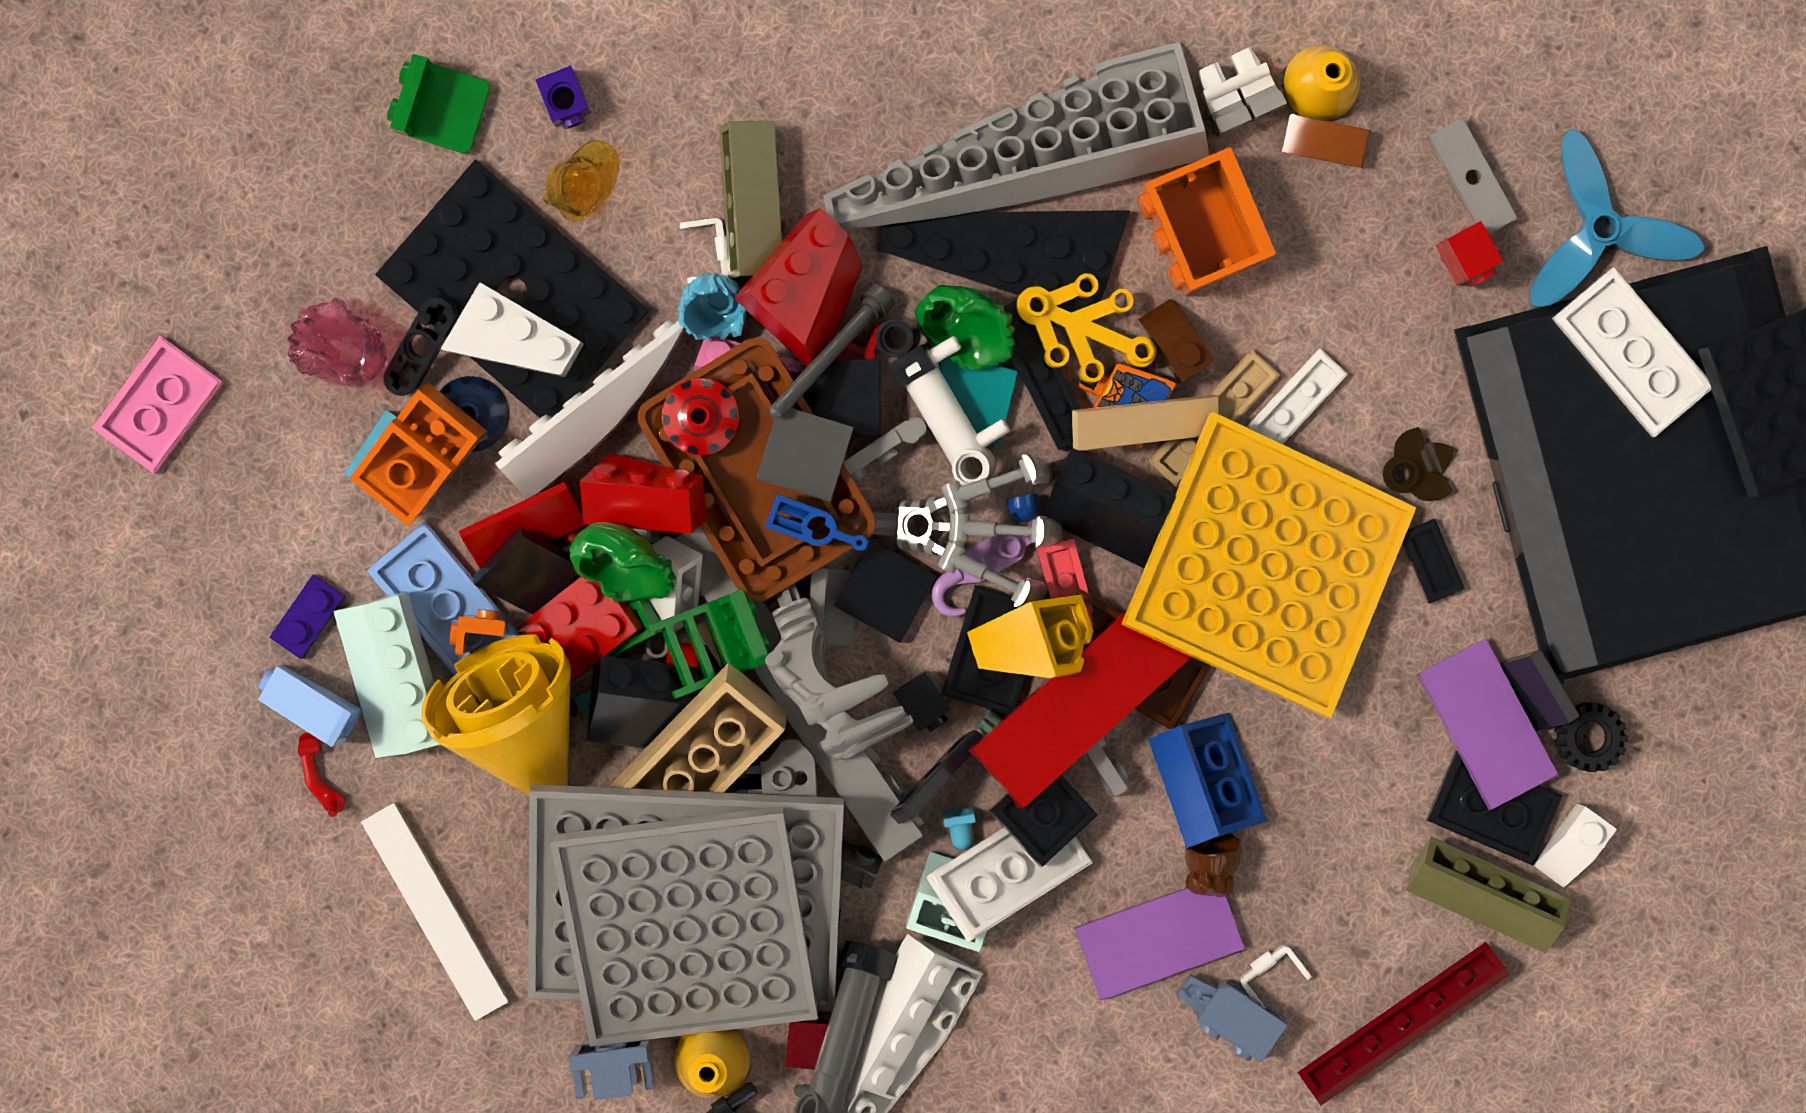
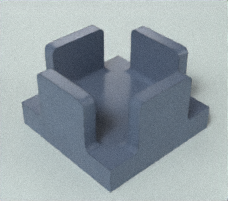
[569,1039,656,1100]

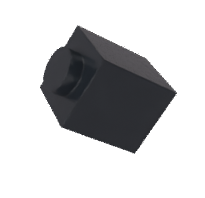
[893,671,951,732]

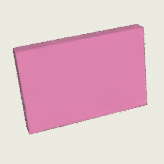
[92,336,224,474]

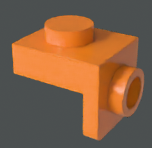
[450,609,509,655]

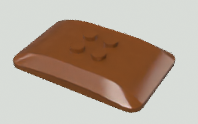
[638,338,876,602]

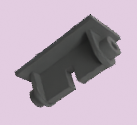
[840,840,883,889]

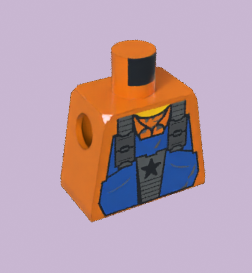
[1078,363,1176,449]

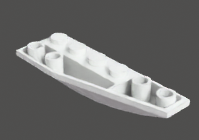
[495,320,686,499]

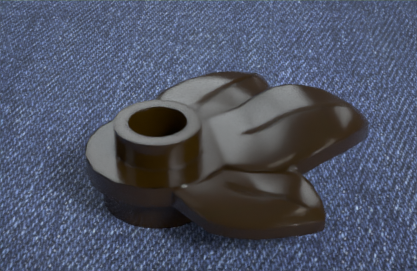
[1382,427,1454,501]

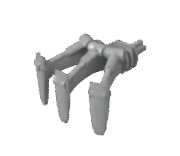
[872,453,1062,608]
[765,583,914,761]

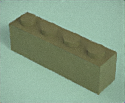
[719,121,786,279]
[1406,836,1571,953]

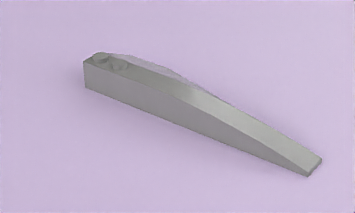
[823,42,1209,229]

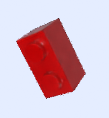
[1435,221,1504,287]

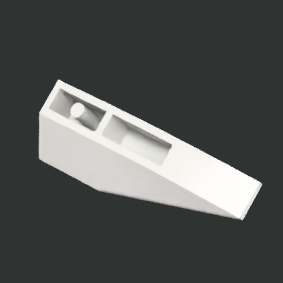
[845,934,983,1113]

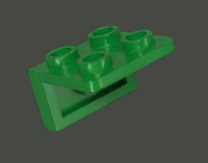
[387,54,490,154]

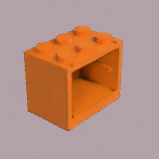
[1137,147,1276,296]

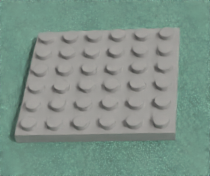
[550,806,819,1047]

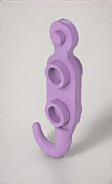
[932,517,1037,617]

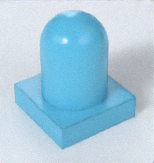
[942,806,975,850]

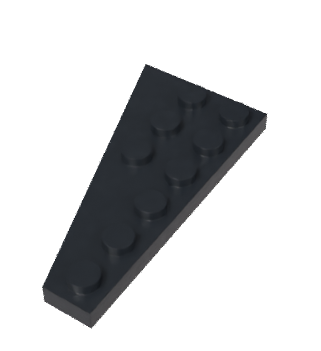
[877,210,1130,313]

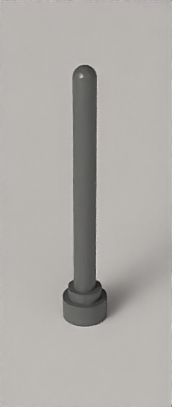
[769,284,895,419]

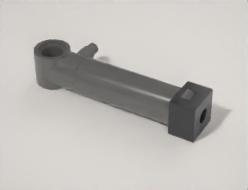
[794,941,897,1113]

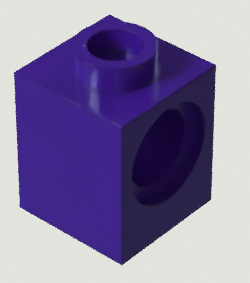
[535,66,591,129]

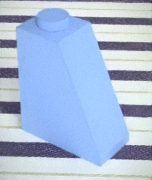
[258,665,362,747]

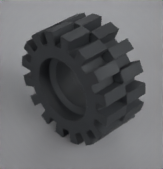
[1554,702,1628,773]

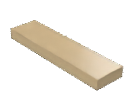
[1147,349,1280,487]
[1072,395,1219,451]

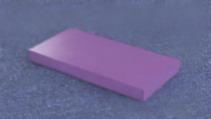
[1417,639,1558,810]
[1075,887,1245,1000]

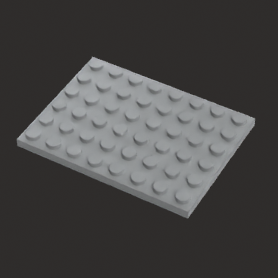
[528,784,844,1012]

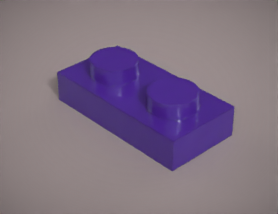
[269,574,346,659]

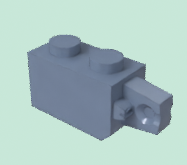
[1178,974,1288,1063]

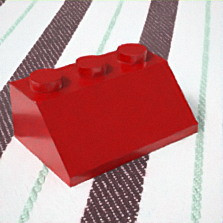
[458,482,588,569]

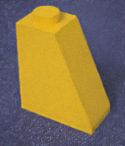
[967,594,1094,678]

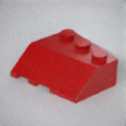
[734,208,863,367]

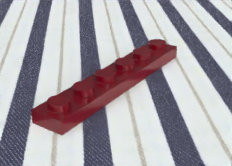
[1297,942,1510,1106]

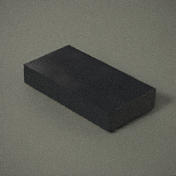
[1402,519,1465,604]

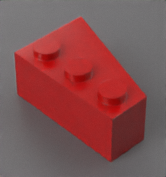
[580,453,706,534]

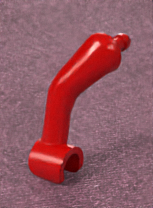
[298,732,345,817]

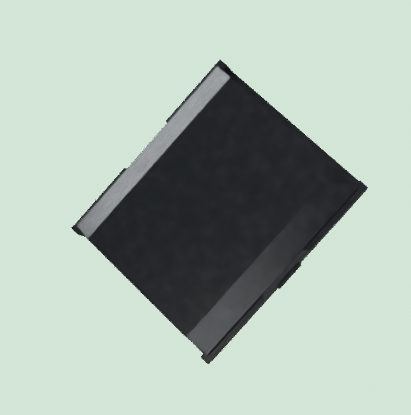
[1453,246,1806,684]

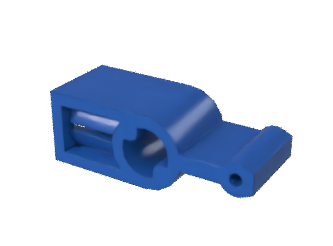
[765,494,870,551]

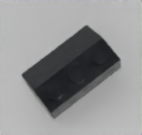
[1042,447,1176,568]
[586,655,716,748]

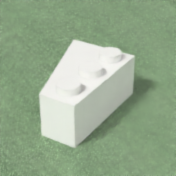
[441,283,584,377]

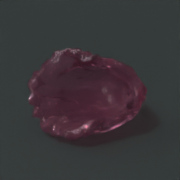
[287,297,388,388]

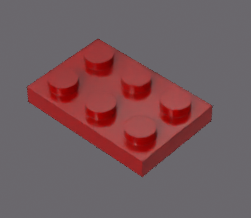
[516,577,644,684]

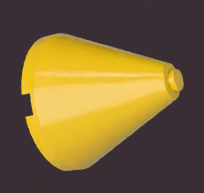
[421,634,571,797]

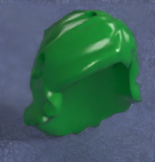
[914,285,1016,371]
[569,522,676,603]

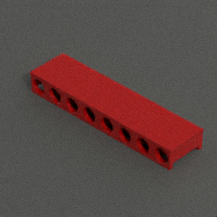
[968,608,1191,808]

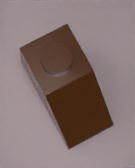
[1138,299,1215,383]

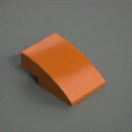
[349,383,487,527]

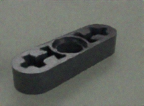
[383,295,459,396]

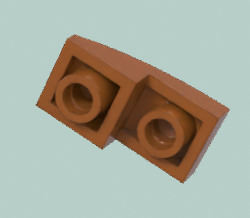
[1282,114,1371,168]

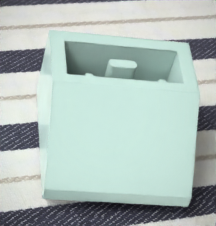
[906,851,987,952]

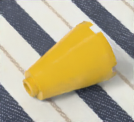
[1284,45,1360,121]
[673,1029,750,1099]

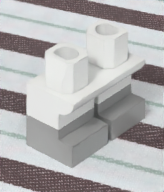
[1198,47,1287,138]

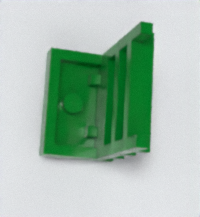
[646,589,771,699]

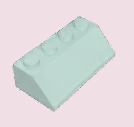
[333,591,440,758]

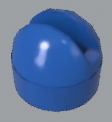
[1006,494,1038,522]

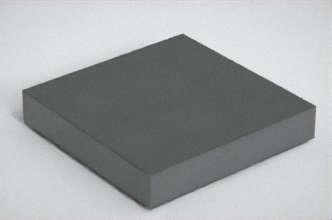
[756,408,854,502]

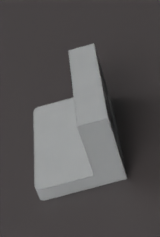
[810,568,855,647]

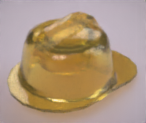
[542,140,620,222]

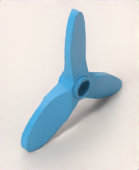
[1529,129,1704,308]

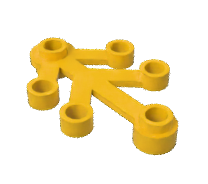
[1016,273,1156,384]

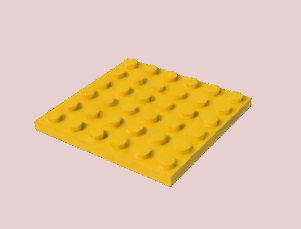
[1121,412,1416,718]

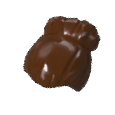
[1185,834,1242,897]

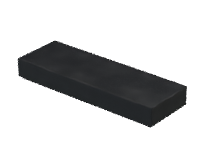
[890,729,983,824]

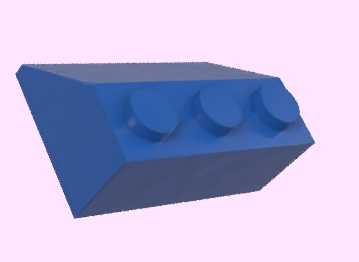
[1148,713,1268,848]

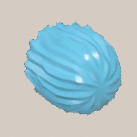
[677,272,747,340]

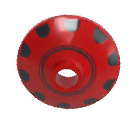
[662,378,739,455]

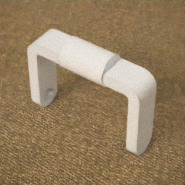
[680,218,729,283]
[1240,945,1312,1008]

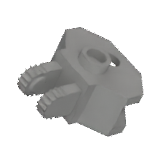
[732,740,818,797]

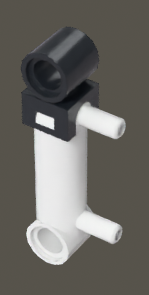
[876,317,1010,486]

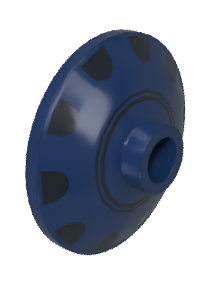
[439,376,508,452]

